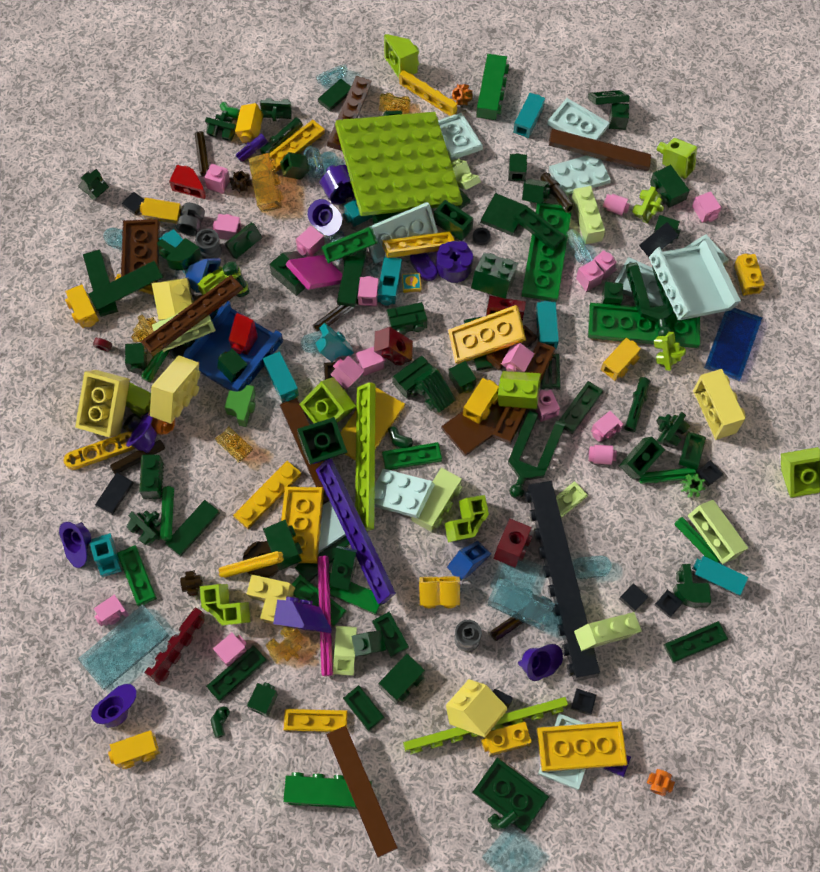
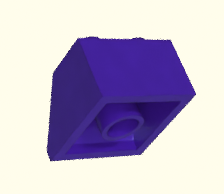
[273,597,332,633]

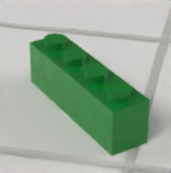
[476,53,510,120]
[283,772,372,809]

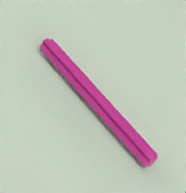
[318,556,333,677]

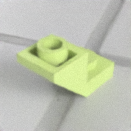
[451,159,481,190]
[333,626,357,675]

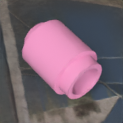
[603,193,630,216]
[588,445,617,465]

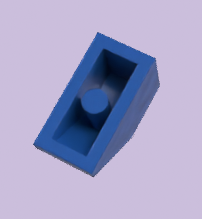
[185,258,222,293]
[447,540,491,581]

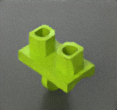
[632,186,664,224]
[654,332,686,371]

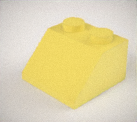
[152,277,193,320]
[446,679,507,737]

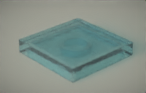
[490,559,542,603]
[482,825,543,872]

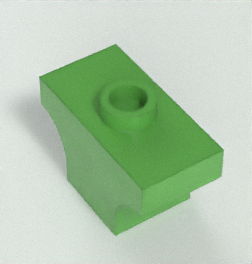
[224,385,256,427]

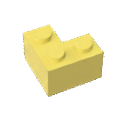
[246,575,295,627]

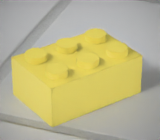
[150,355,200,424]
[693,369,745,440]
[75,370,130,437]

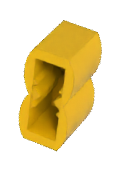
[419,576,460,609]

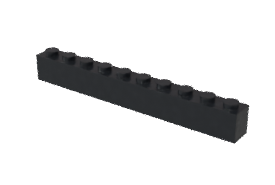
[525,480,600,681]

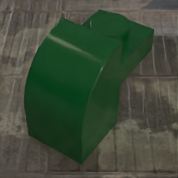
[157,238,202,271]
[673,564,711,608]

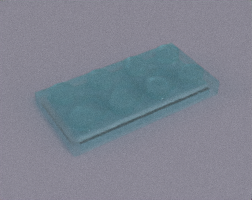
[78,605,170,691]

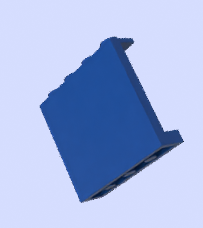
[183,301,283,392]

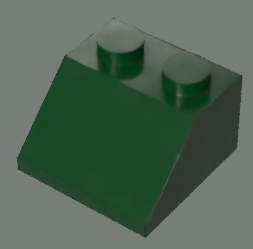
[269,251,306,296]
[297,417,347,465]

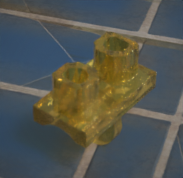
[379,92,411,114]
[131,315,157,343]
[215,426,253,463]
[265,626,304,664]

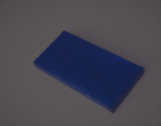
[704,308,762,381]

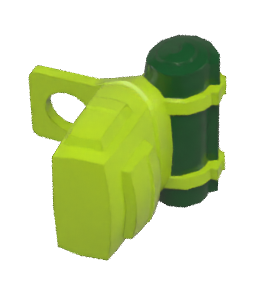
[197,261,250,297]

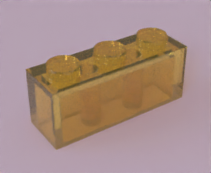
[248,153,284,212]

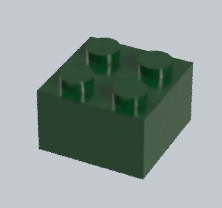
[471,252,518,299]

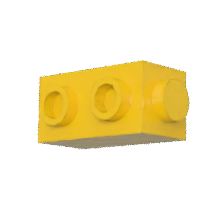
[235,103,264,143]
[140,197,182,224]
[734,254,765,296]
[65,284,99,328]
[601,338,641,381]
[463,378,499,424]
[481,722,532,757]
[108,730,160,769]

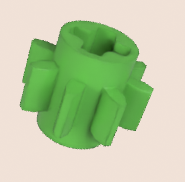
[680,474,706,498]

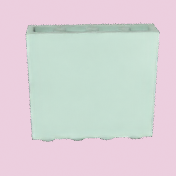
[649,239,741,320]

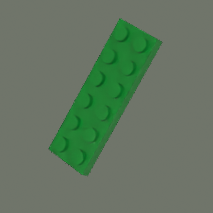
[521,203,571,302]
[587,302,700,348]

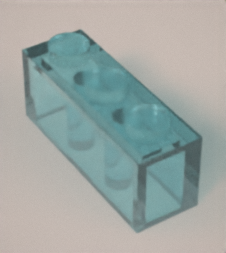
[488,578,555,631]

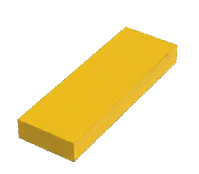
[283,709,348,732]

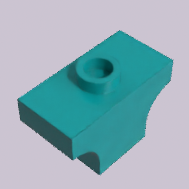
[315,323,354,362]
[90,533,121,578]

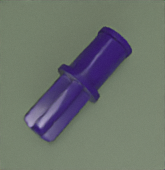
[236,133,268,162]

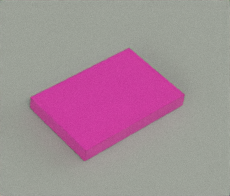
[286,255,343,290]

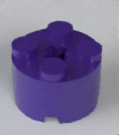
[319,165,355,205]
[436,241,473,283]

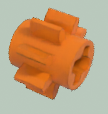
[452,84,473,105]
[647,769,675,796]

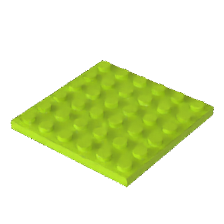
[335,112,463,216]

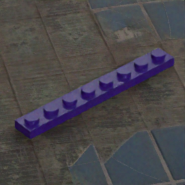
[316,459,396,605]

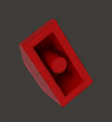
[169,165,206,199]
[229,313,258,355]

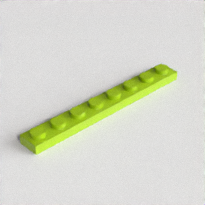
[355,382,376,531]
[403,697,568,755]

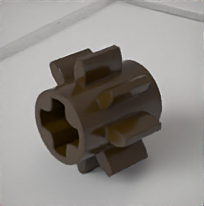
[229,170,252,193]
[180,570,203,596]

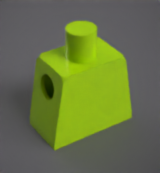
[656,138,697,180]

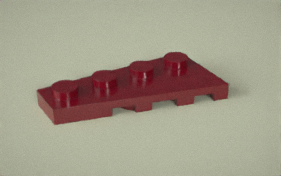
[144,607,205,685]

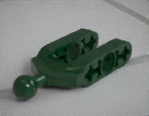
[626,262,674,336]
[508,410,565,499]

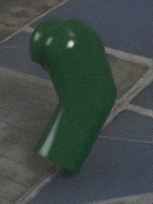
[388,426,413,448]
[210,706,230,739]
[488,809,519,830]

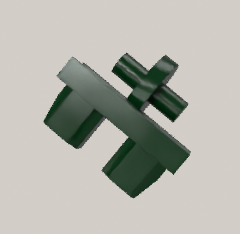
[260,98,292,122]
[205,111,236,141]
[656,412,690,448]
[126,510,161,546]

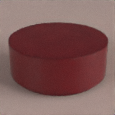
[93,337,113,352]

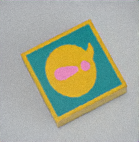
[402,273,421,293]

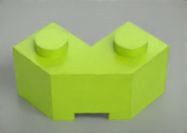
[444,495,489,543]
[200,584,251,625]

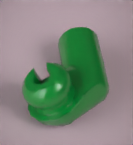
[219,102,240,120]

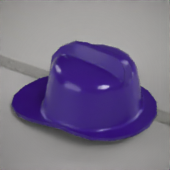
[307,199,342,236]
[126,412,157,453]
[59,522,91,568]
[518,644,563,682]
[91,684,137,728]

